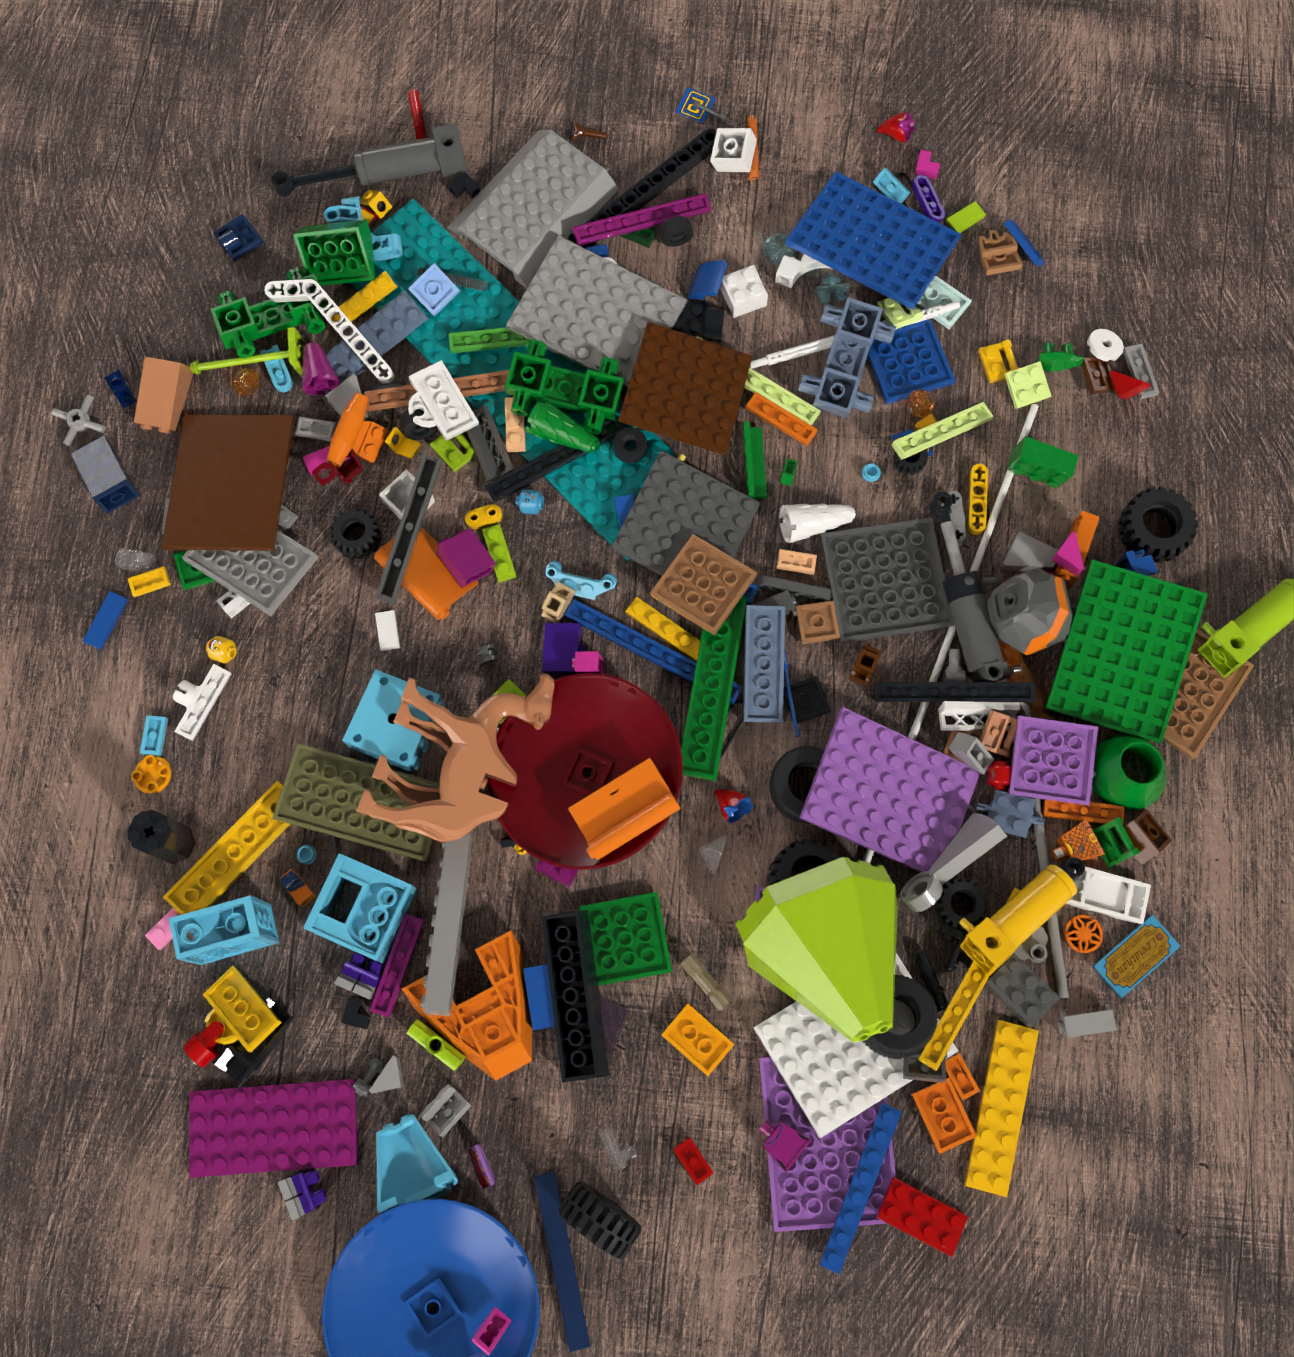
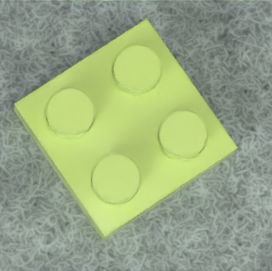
[1004,361,1052,409]

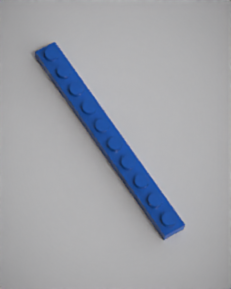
[565,599,743,705]

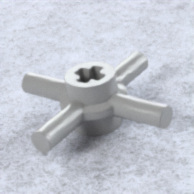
[52,395,106,446]

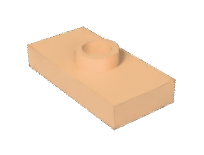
[776,549,817,575]

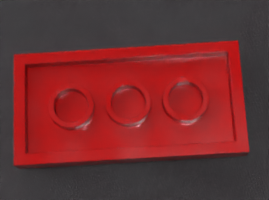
[876,1177,968,1257]

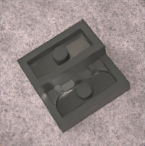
[903,1033,947,1083]

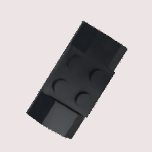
[672,302,725,342]
[212,995,294,1087]

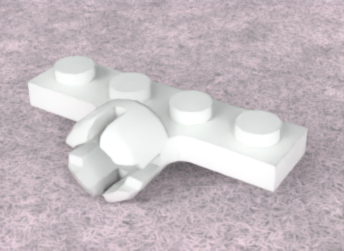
[173,664,231,741]

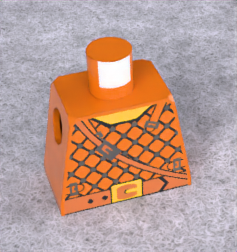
[1051,819,1105,861]

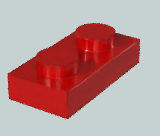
[673,1137,714,1186]

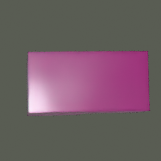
[915,150,940,179]

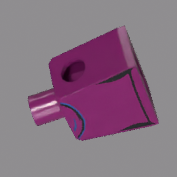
[758,1120,812,1172]

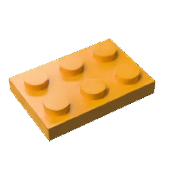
[662,1004,735,1076]

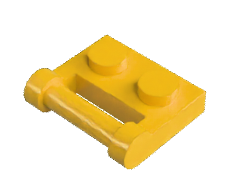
[978,340,1020,383]

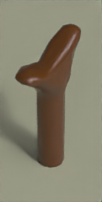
[571,120,607,141]

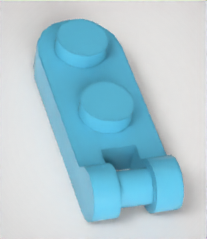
[260,344,293,393]

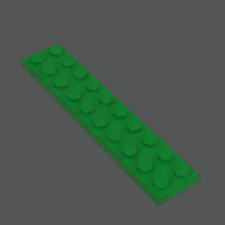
[681,596,747,781]

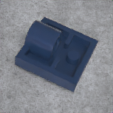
[213,214,264,262]

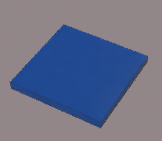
[867,319,956,405]

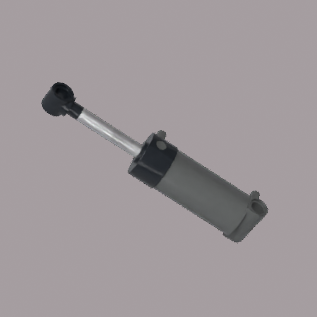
[929,491,1022,682]

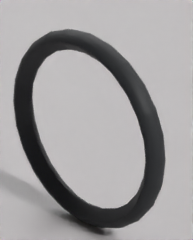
[367,381,406,391]

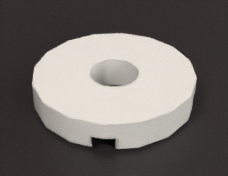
[1087,329,1124,361]

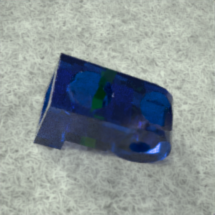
[104,370,137,408]

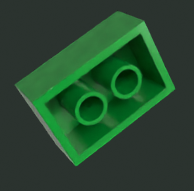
[1007,436,1079,488]

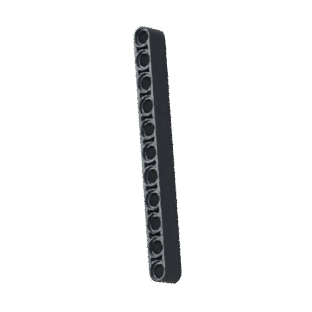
[568,128,717,248]

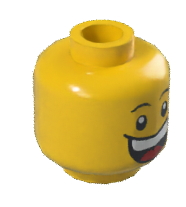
[206,636,237,663]

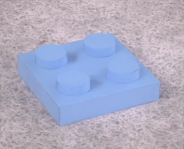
[408,263,460,317]

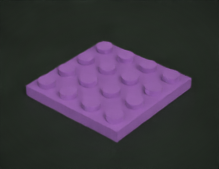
[1008,716,1098,806]

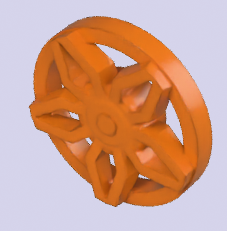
[1064,915,1103,953]

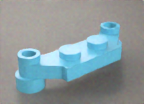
[545,561,617,600]

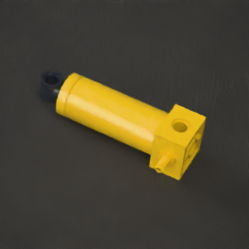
[959,857,1085,977]

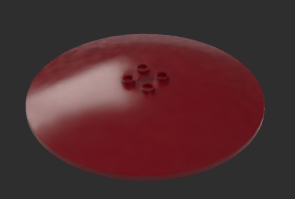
[488,673,683,870]

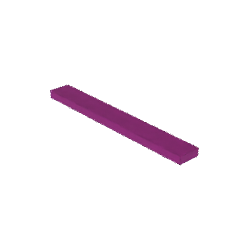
[572,193,711,246]

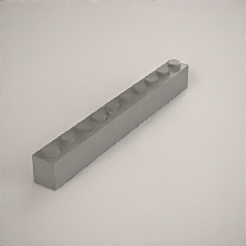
[421,830,474,1016]

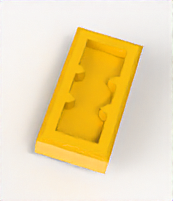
[127,566,171,597]

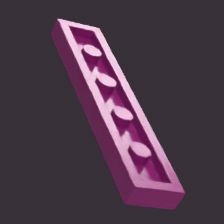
[369,914,425,1018]

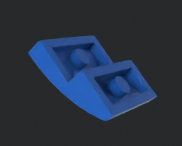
[687,260,728,300]

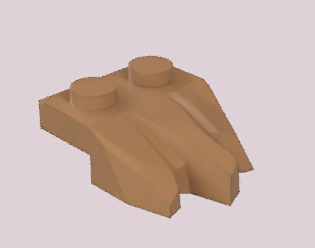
[979,230,1022,275]

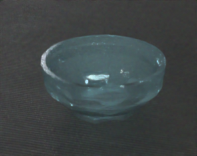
[764,233,796,264]

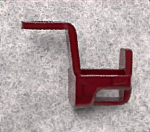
[312,452,363,486]

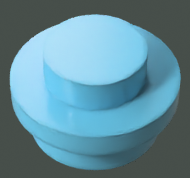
[862,464,881,482]
[297,845,317,865]

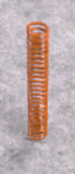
[746,115,759,181]

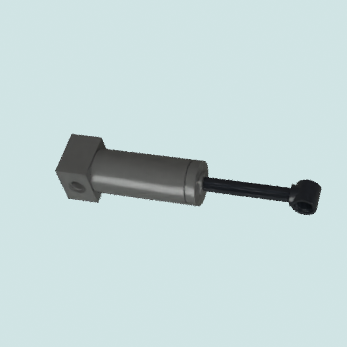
[271,122,468,197]

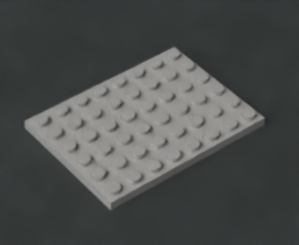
[506,235,687,389]

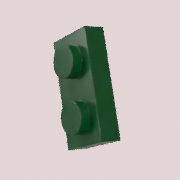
[619,228,657,248]

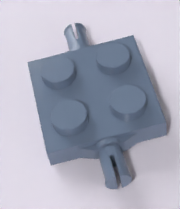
[977,790,1046,838]

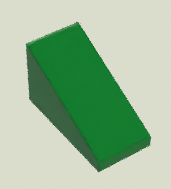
[780,458,798,486]

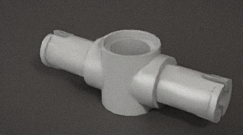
[943,649,966,682]

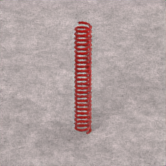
[408,89,426,140]

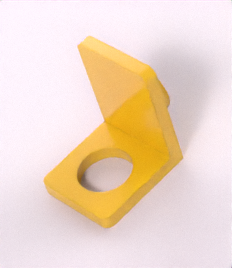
[359,190,392,219]
[385,427,422,459]

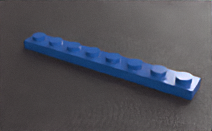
[819,1103,902,1274]

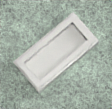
[375,610,400,651]

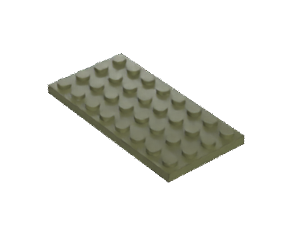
[272,743,440,862]

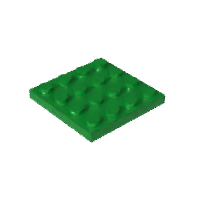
[579,892,672,986]

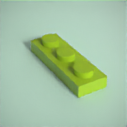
[482,524,516,583]

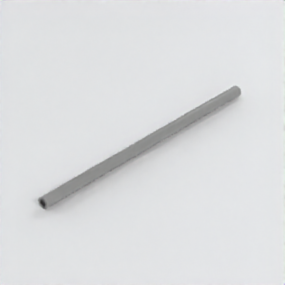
[1032,798,1069,998]

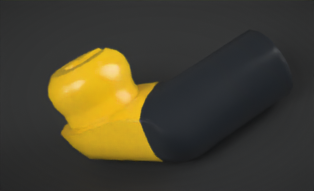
[500,837,527,855]

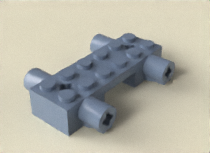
[798,297,896,418]

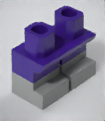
[334,953,383,1000]
[277,1170,328,1221]

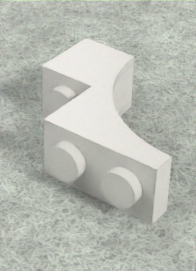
[775,254,832,288]

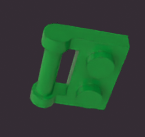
[1093,817,1140,868]

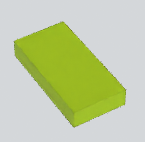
[946,201,986,233]

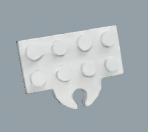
[408,360,479,441]

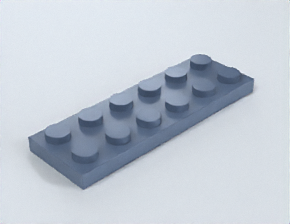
[326,290,428,384]
[743,605,785,723]

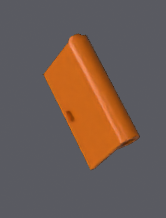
[374,527,479,620]
[568,758,681,860]

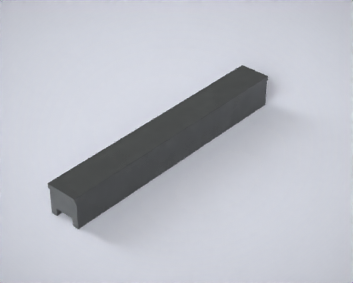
[376,453,443,605]

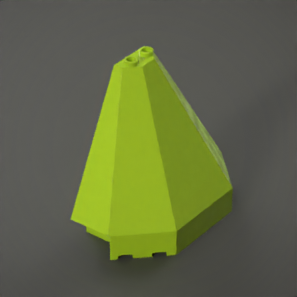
[736,857,898,1043]

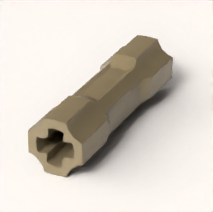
[680,953,732,1011]

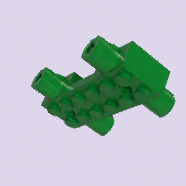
[210,267,327,358]
[505,339,624,434]

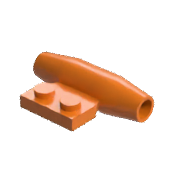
[326,393,388,467]

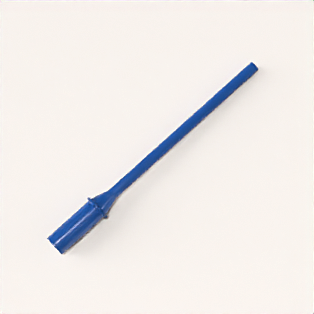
[784,647,800,737]

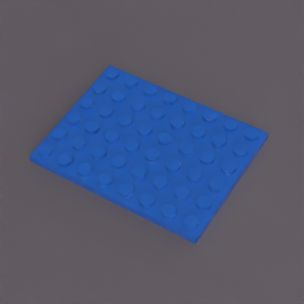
[785,171,962,310]

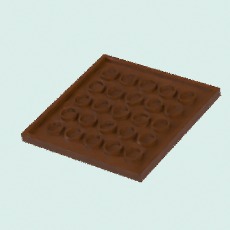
[618,322,752,455]

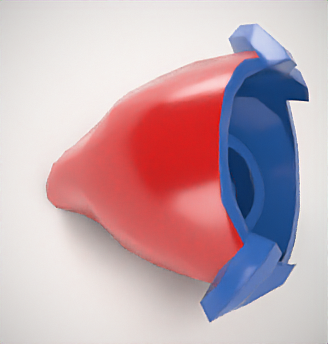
[713,789,754,823]

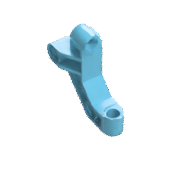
[324,196,403,261]

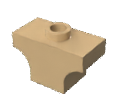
[541,582,576,623]

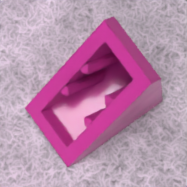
[1052,532,1084,575]
[472,1306,512,1356]

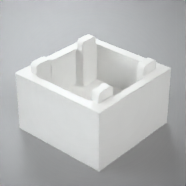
[379,469,435,520]

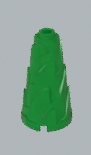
[526,399,600,454]

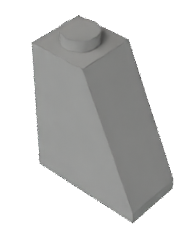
[325,374,370,421]
[1000,531,1059,572]

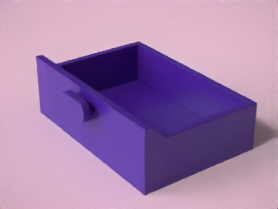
[542,623,585,675]

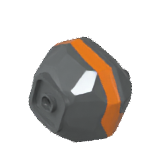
[987,569,1072,655]

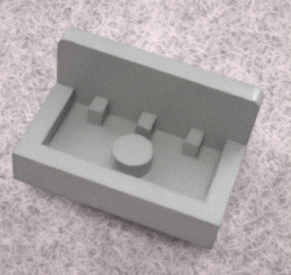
[420,1084,472,1137]

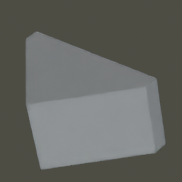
[369,1055,404,1093]

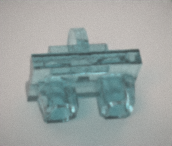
[815,272,850,304]

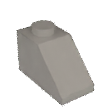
[948,732,994,775]

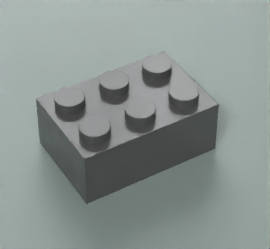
[984,953,1060,1028]

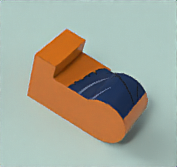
[279,868,317,907]

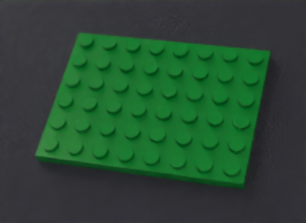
[1045,560,1208,744]

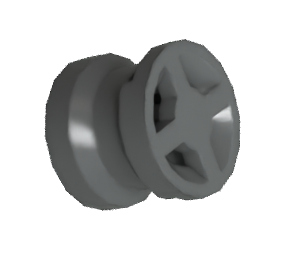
[476,645,499,667]

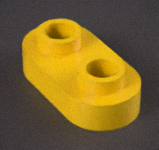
[465,504,503,530]

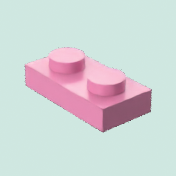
[145,908,180,950]

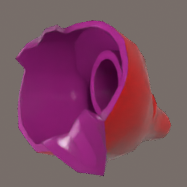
[877,112,915,143]

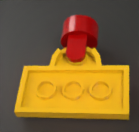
[182,965,282,1068]

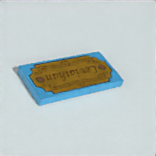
[1092,915,1180,998]

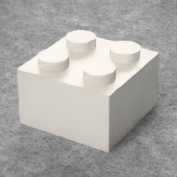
[710,128,757,172]
[720,265,768,318]

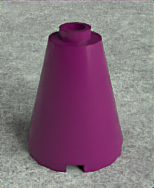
[302,341,340,396]

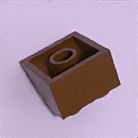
[1116,809,1172,865]

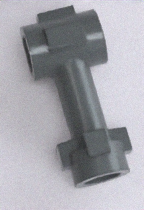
[353,1057,385,1097]

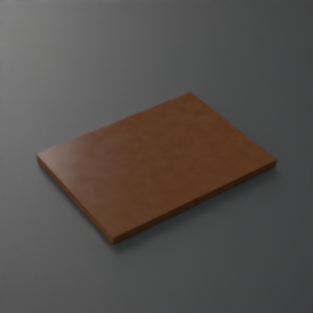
[161,415,295,551]

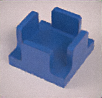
[1115,549,1158,576]

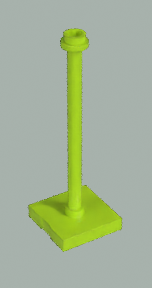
[190,327,306,378]

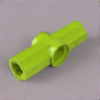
[406,1019,466,1071]

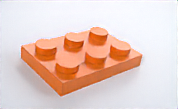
[911,1077,977,1154]

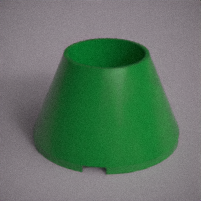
[1092,733,1167,811]

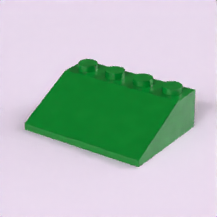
[293,219,375,286]

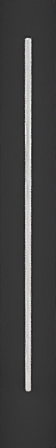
[862,404,1039,863]

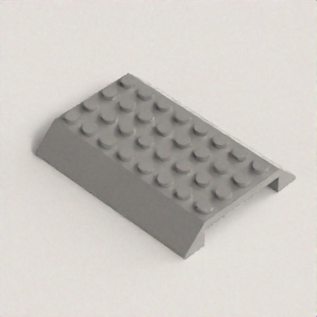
[447,130,619,289]

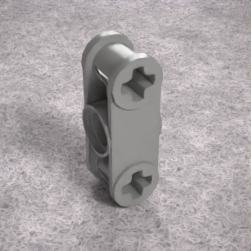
[942,491,966,547]

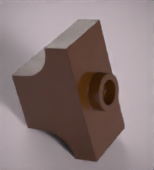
[848,644,882,687]

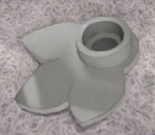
[1014,926,1048,963]

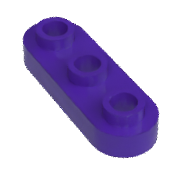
[911,175,945,223]

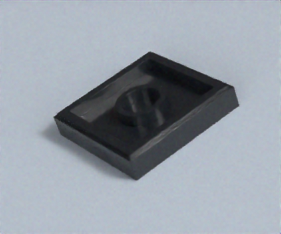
[783,676,831,724]

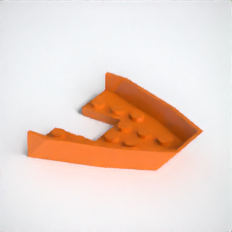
[402,931,532,1081]

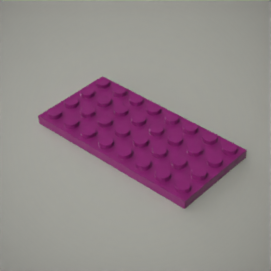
[189,1079,358,1178]

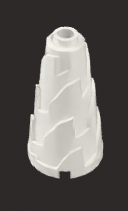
[779,504,855,543]

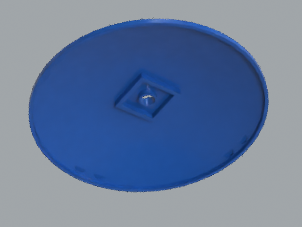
[322,1199,540,1357]

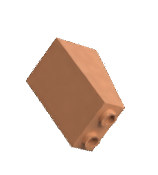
[134,357,193,434]

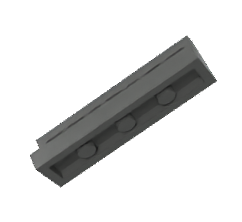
[467,406,514,481]

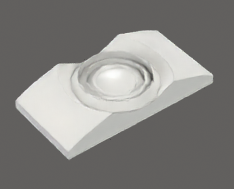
[1066,867,1151,924]

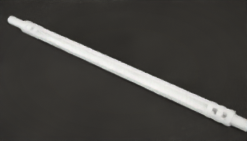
[750,301,960,369]

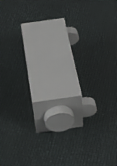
[1057,1004,1117,1038]

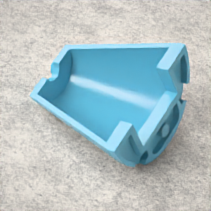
[376,1114,458,1214]

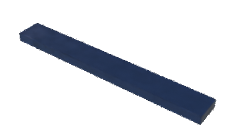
[534,1171,591,1352]

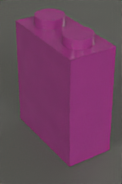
[436,528,496,588]

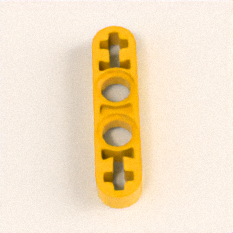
[967,464,988,535]

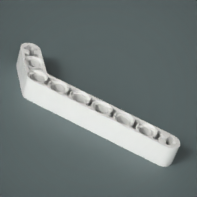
[265,279,394,384]

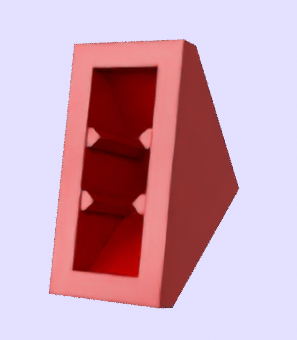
[1110,370,1151,400]

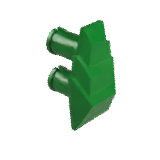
[1038,342,1084,372]

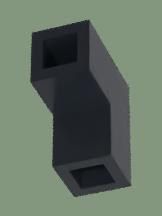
[448,172,480,198]
[341,998,371,1030]

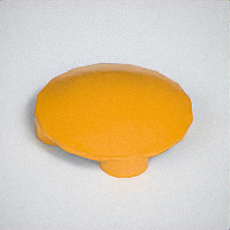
[131,755,172,794]

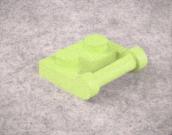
[877,298,923,329]

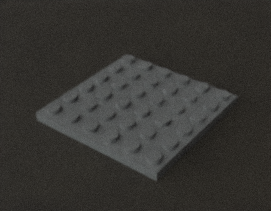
[611,451,760,576]
[820,517,955,643]

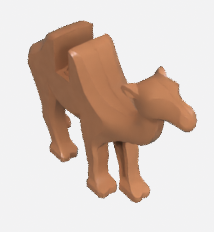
[356,673,554,843]

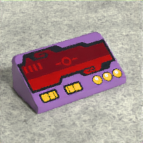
[466,1144,496,1189]

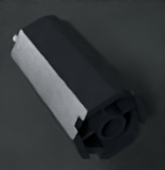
[127,809,196,864]

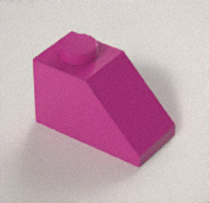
[572,651,605,675]

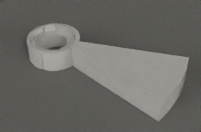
[900,813,1007,912]

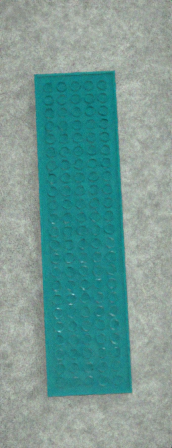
[349,199,685,562]

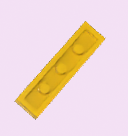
[332,271,397,323]

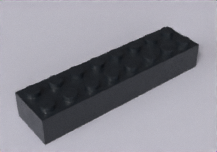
[541,910,610,1083]

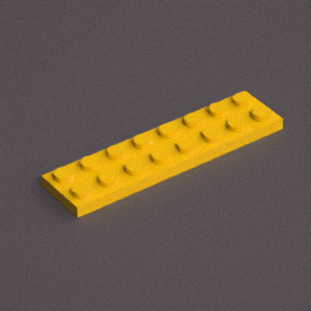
[163,780,290,915]
[964,1020,1039,1197]

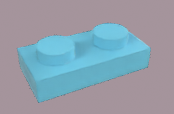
[873,168,910,203]
[140,715,168,757]

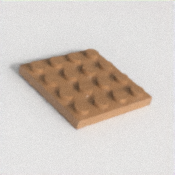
[650,534,757,635]

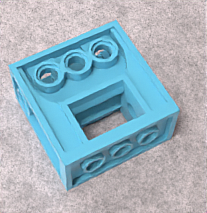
[303,853,418,964]
[168,895,280,965]

